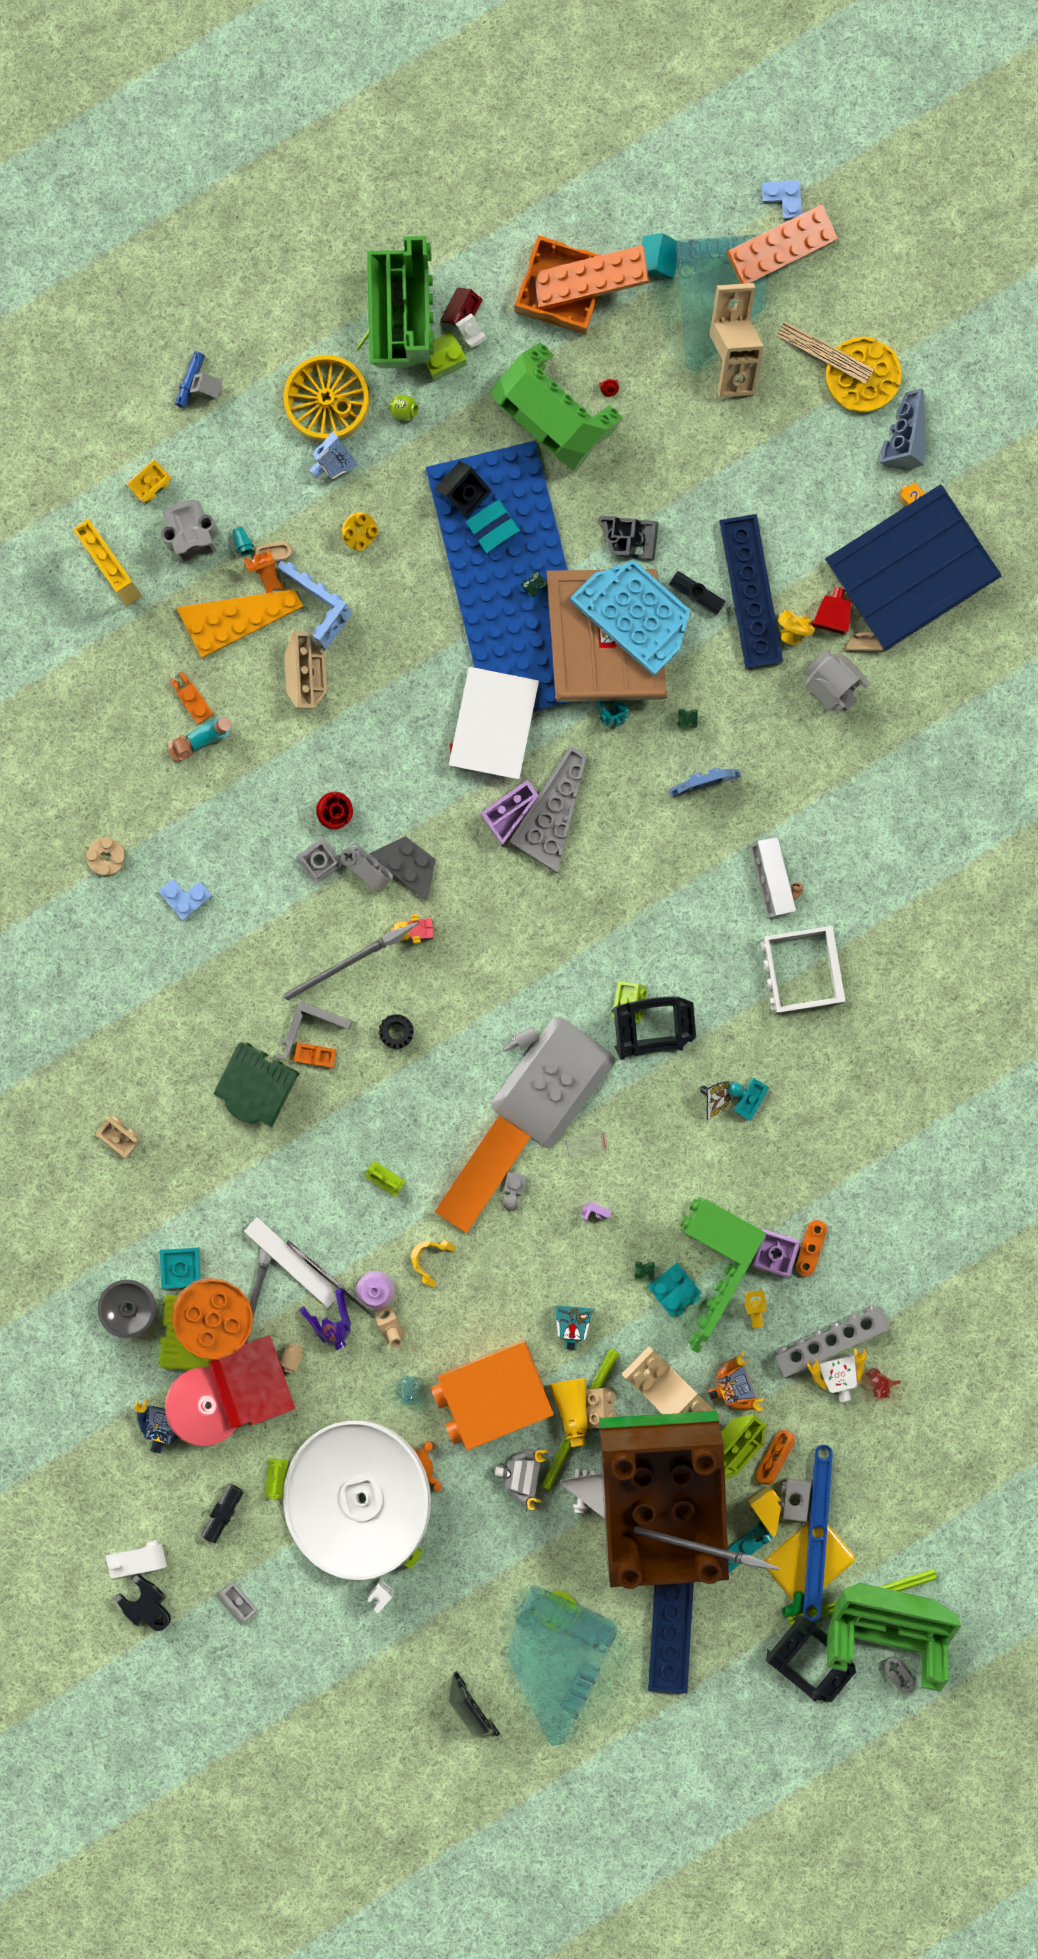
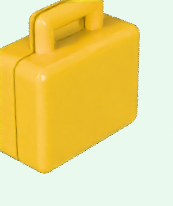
[764,1522,855,1601]

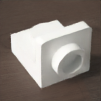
[456,314,487,348]

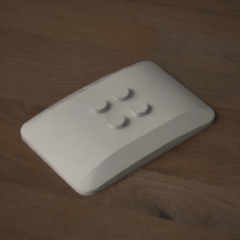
[492,1017,614,1147]

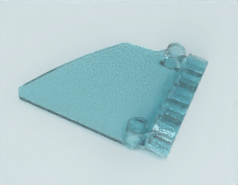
[675,234,769,372]

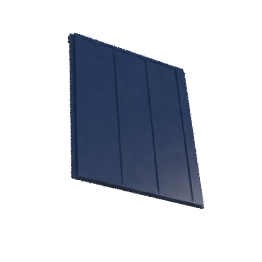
[825,484,1002,652]

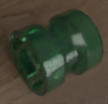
[521,571,547,598]
[677,708,698,728]
[634,1261,655,1281]

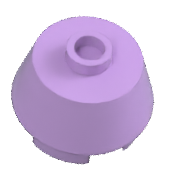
[356,1271,395,1310]

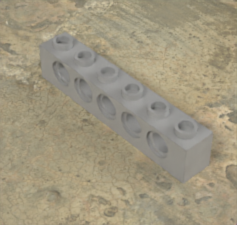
[773,1305,890,1377]

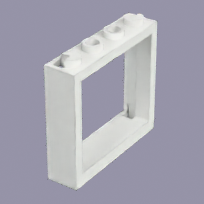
[760,926,846,1014]

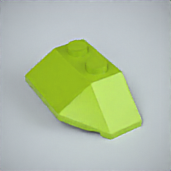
[721,1414,767,1479]

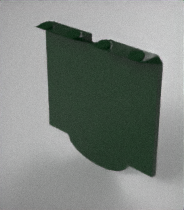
[214,1042,300,1128]

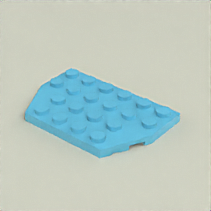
[569,560,691,677]

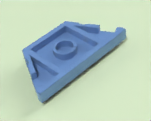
[669,768,741,797]

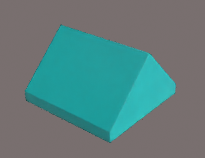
[642,233,680,279]

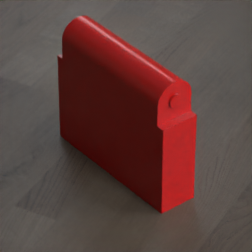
[208,1335,296,1428]

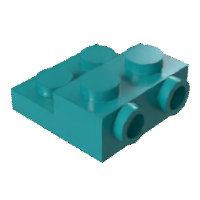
[647,1262,702,1318]

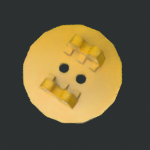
[341,512,378,551]

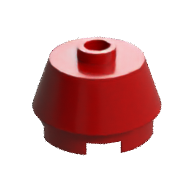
[316,791,353,829]

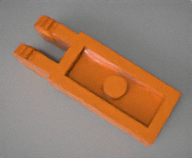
[169,671,214,725]

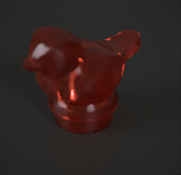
[866,1368,901,1398]

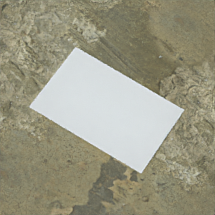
[449,667,539,779]

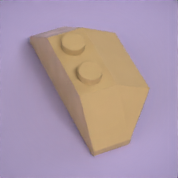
[284,631,327,709]

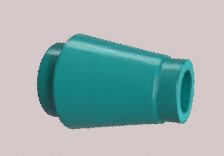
[232,527,254,557]

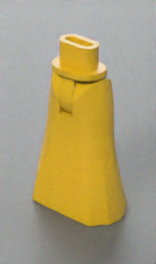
[549,1378,587,1447]

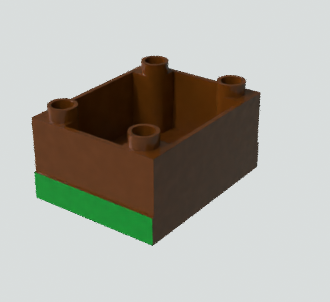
[599,1411,729,1589]

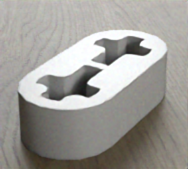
[884,1657,914,1692]

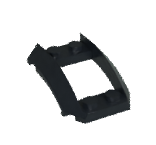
[611,996,696,1060]
[766,1615,856,1702]

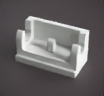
[368,1578,394,1613]

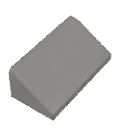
[216,1581,258,1625]

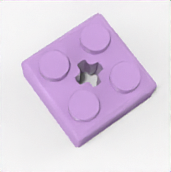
[752,1229,800,1278]

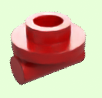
[599,379,619,397]

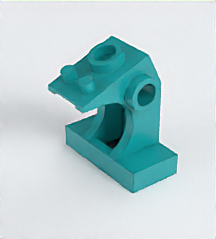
[584,700,629,729]

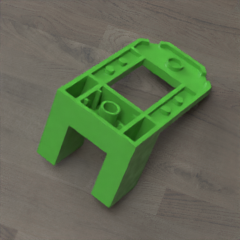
[680,1197,767,1353]

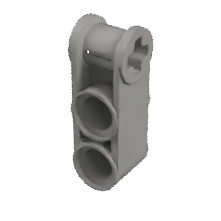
[340,844,393,892]

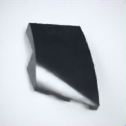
[599,516,659,560]

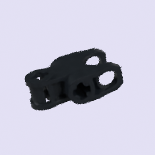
[114,1573,171,1631]

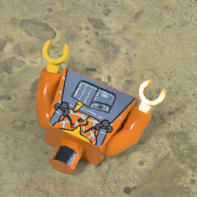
[708,1352,766,1411]

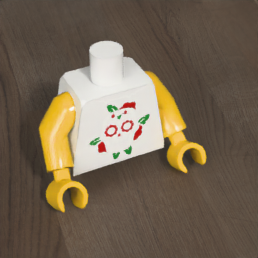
[806,1348,867,1402]

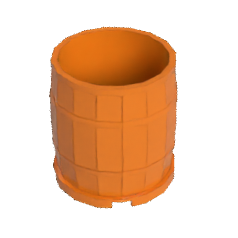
[171,1278,253,1359]

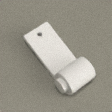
[106,1540,167,1579]

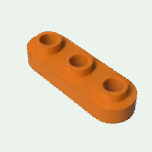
[796,1220,827,1276]
[756,1430,795,1485]

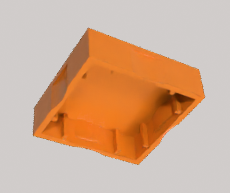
[514,235,601,335]

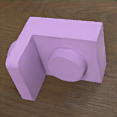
[581,1201,612,1221]

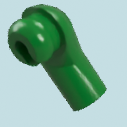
[782,1591,803,1617]

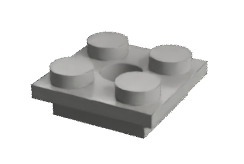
[296,837,344,885]

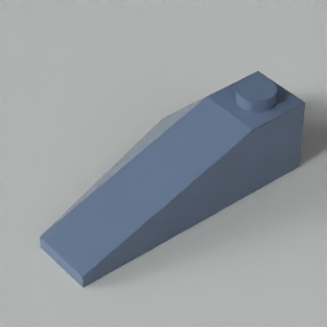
[880,388,927,469]

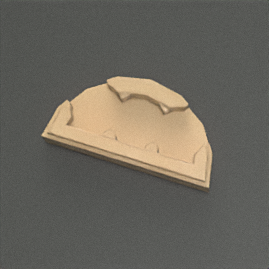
[845,632,883,652]

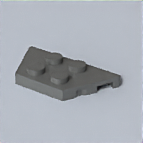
[369,836,436,900]

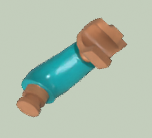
[167,717,232,762]

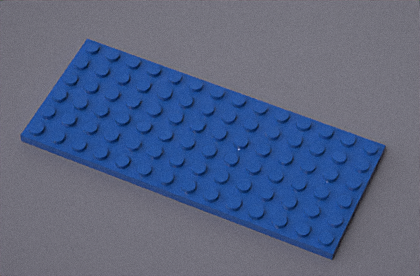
[425,440,575,712]

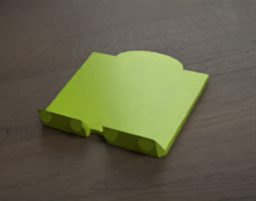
[158,1294,213,1370]

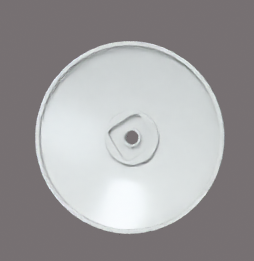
[283,1420,431,1580]

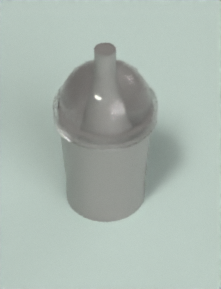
[503,1027,538,1053]

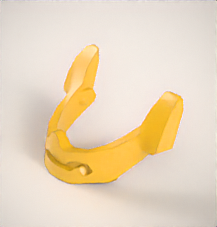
[411,1240,456,1287]

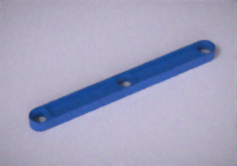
[803,1444,833,1621]

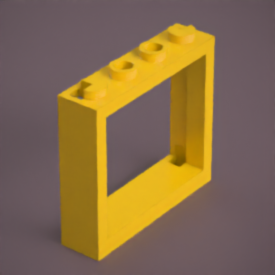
[73,518,142,607]

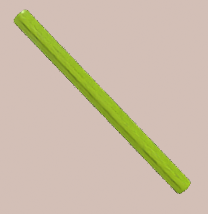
[541,1349,619,1491]
[788,1569,937,1626]

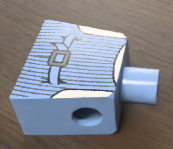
[310,432,358,479]

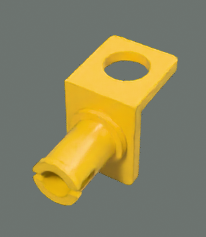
[744,1290,767,1328]

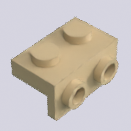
[95,1116,141,1158]
[586,1387,617,1428]

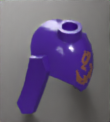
[299,1289,351,1350]

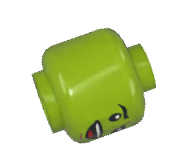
[389,394,419,421]

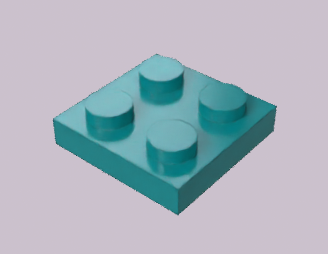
[160,1247,201,1289]

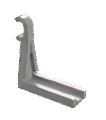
[275,1001,353,1059]

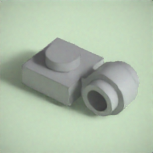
[503,1172,526,1211]

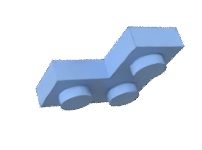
[762,180,802,220]
[158,879,212,921]

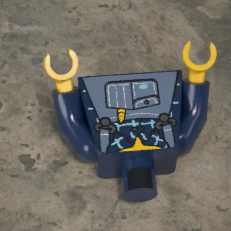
[134,1399,180,1454]

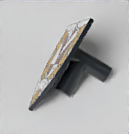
[700,1081,734,1120]

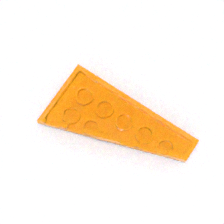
[176,589,303,658]

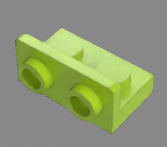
[612,981,647,1024]

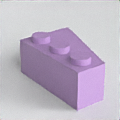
[480,780,539,845]

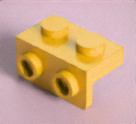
[126,459,172,503]

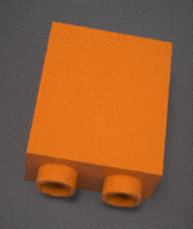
[431,1339,554,1450]

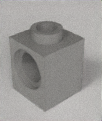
[190,373,222,400]

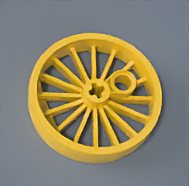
[283,355,370,443]

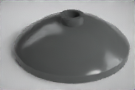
[98,1279,156,1338]

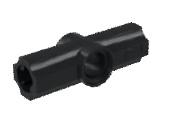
[669,571,726,616]
[201,1484,244,1544]

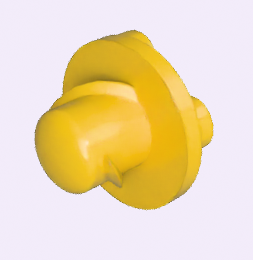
[778,610,815,645]

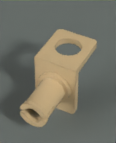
[375,1305,404,1348]

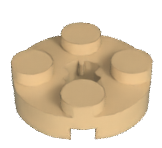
[86,837,125,876]

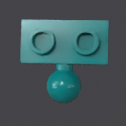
[728,1077,770,1121]

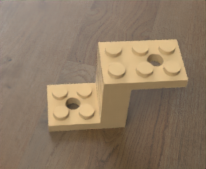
[709,283,764,397]
[622,1346,721,1418]

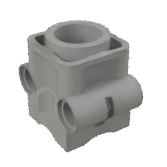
[161,500,218,563]

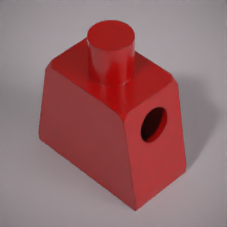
[812,587,851,635]

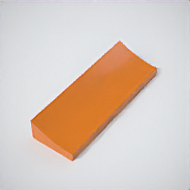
[434,1116,531,1233]

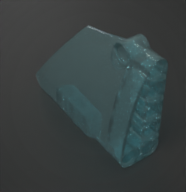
[507,1585,617,1746]

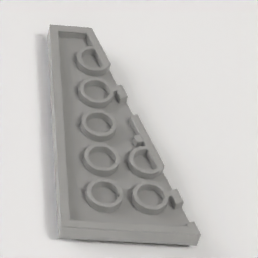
[509,746,587,873]

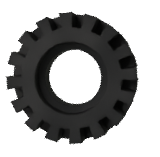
[379,1014,414,1049]

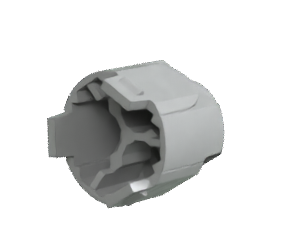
[804,650,871,715]

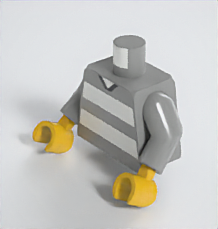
[494,1449,548,1510]

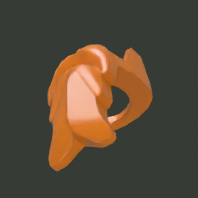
[244,548,284,594]

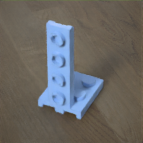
[278,561,352,650]

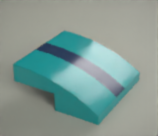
[466,500,520,553]

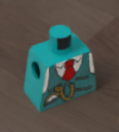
[555,1305,593,1351]

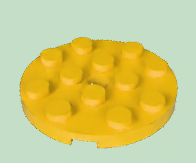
[825,337,902,413]

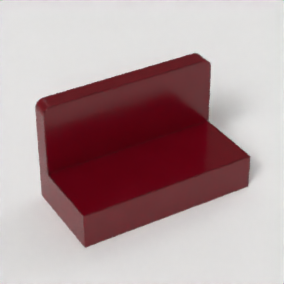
[441,287,483,327]

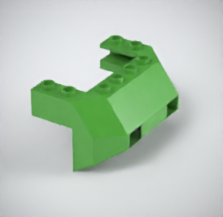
[367,236,434,368]
[489,342,623,472]
[827,1583,961,1692]

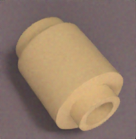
[280,1343,304,1373]

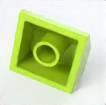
[424,332,467,381]

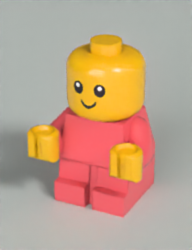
[391,914,434,944]

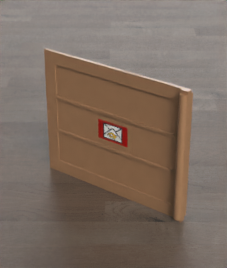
[546,569,668,702]

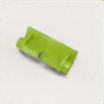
[363,1161,406,1198]
[265,1458,288,1500]

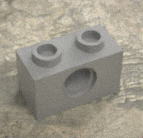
[779,1478,811,1522]

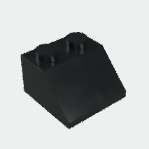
[435,461,492,519]

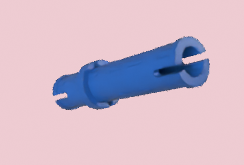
[174,351,206,409]

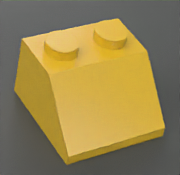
[747,1487,781,1537]

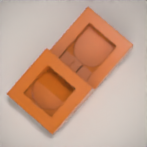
[293,1042,336,1068]

